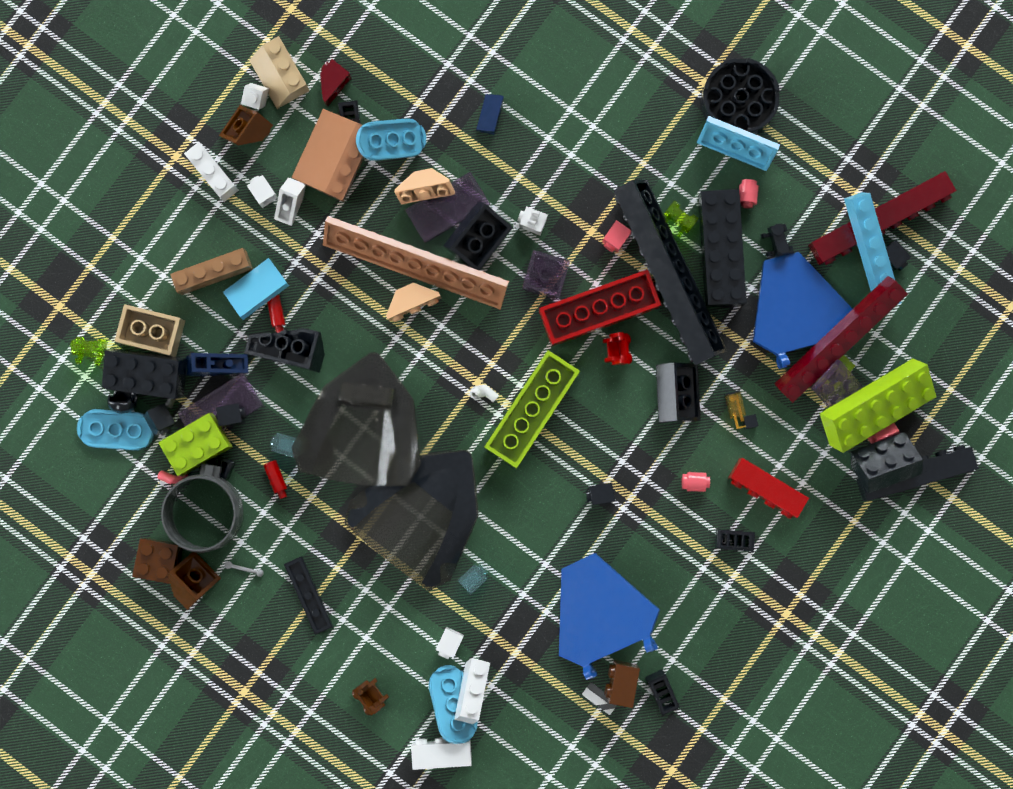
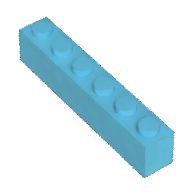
[844,192,902,305]

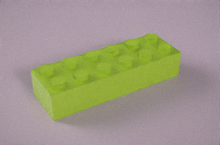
[484,350,580,469]
[819,359,936,453]

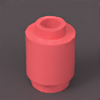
[739,179,759,209]
[682,472,710,492]

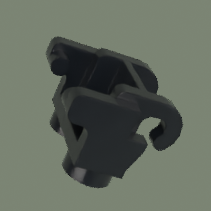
[760,223,794,257]

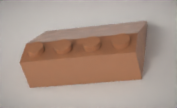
[292,109,364,202]

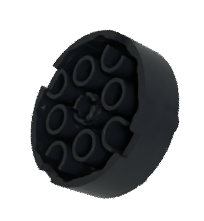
[701,58,780,135]

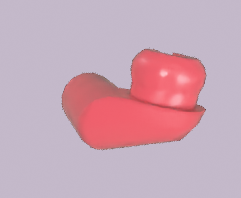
[158,470,188,484]

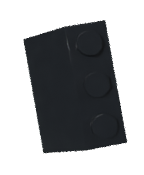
[656,363,701,422]

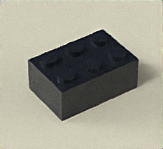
[443,201,513,270]
[851,432,923,494]

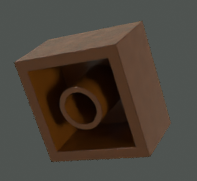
[132,538,183,584]
[604,660,640,708]

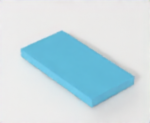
[697,116,780,171]

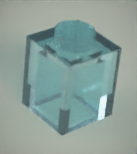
[270,433,301,458]
[458,564,488,595]

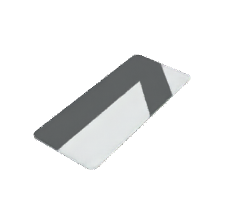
[582,683,617,715]

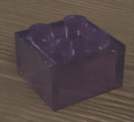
[522,250,570,300]

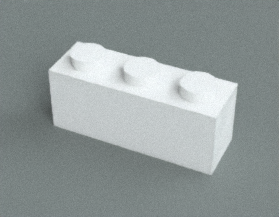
[184,142,239,202]
[454,658,490,724]
[411,737,472,770]

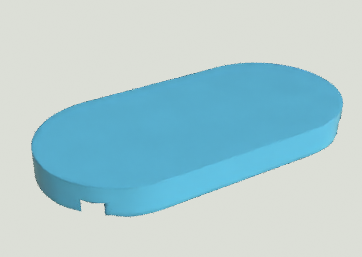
[356,119,426,161]
[77,409,154,450]
[429,665,478,744]

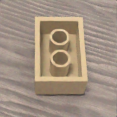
[114,304,185,357]

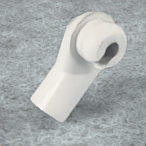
[470,385,499,402]

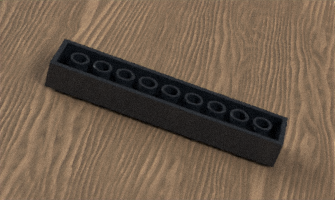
[613,179,727,365]

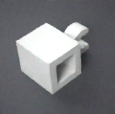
[517,207,548,236]

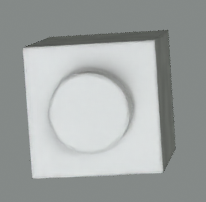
[241,83,269,109]
[247,175,278,208]
[436,627,464,659]

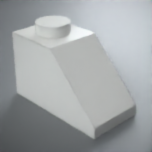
[274,178,306,226]

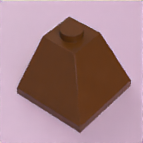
[219,105,273,146]
[168,552,221,610]

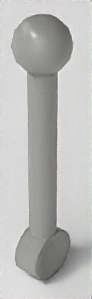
[224,561,264,577]

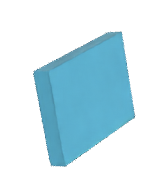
[223,258,289,320]

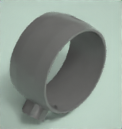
[161,464,243,553]

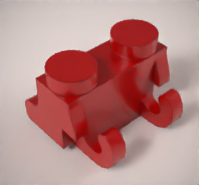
[603,332,632,365]

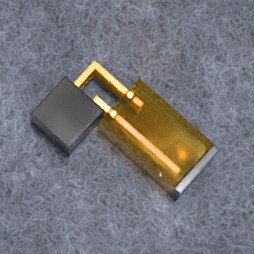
[724,390,759,430]

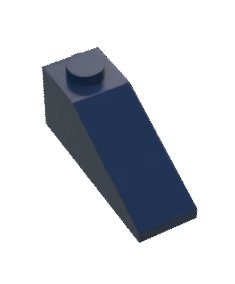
[185,353,248,376]

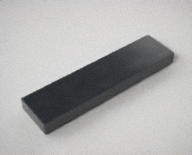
[284,556,334,635]

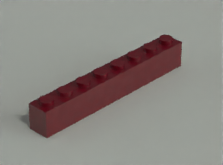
[808,171,957,265]
[774,276,908,403]

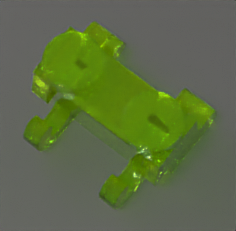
[664,201,699,238]
[70,337,108,366]

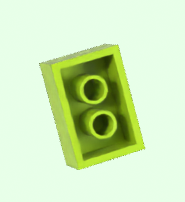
[158,413,233,476]

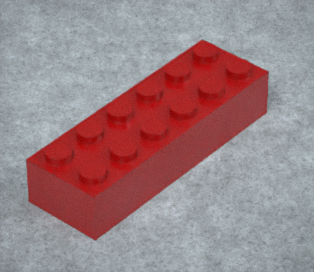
[539,269,661,346]

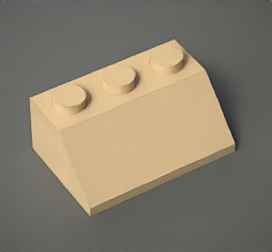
[249,36,310,109]

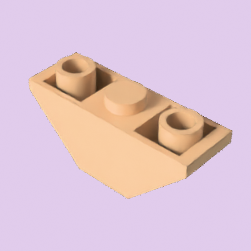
[395,168,455,205]
[386,283,441,322]

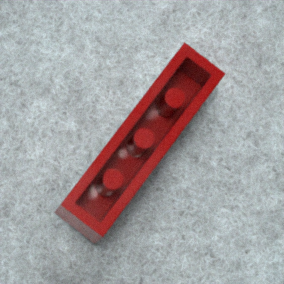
[728,458,809,519]

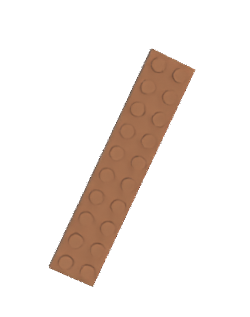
[323,216,509,309]

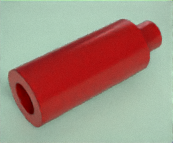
[267,295,286,333]
[263,460,287,499]

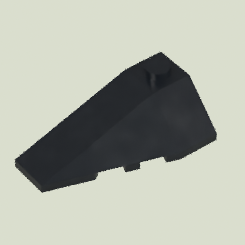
[244,328,325,373]

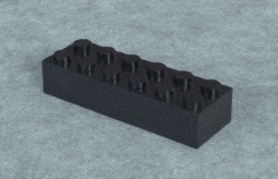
[698,189,747,308]

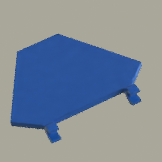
[753,252,853,369]
[559,553,660,680]

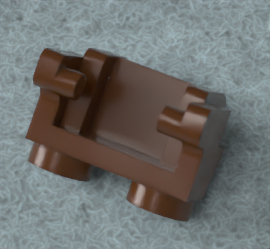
[352,678,389,716]

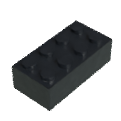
[102,348,187,399]

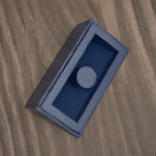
[476,94,504,135]

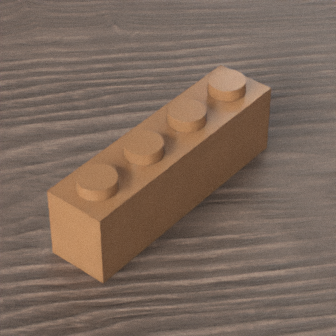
[170,248,253,295]

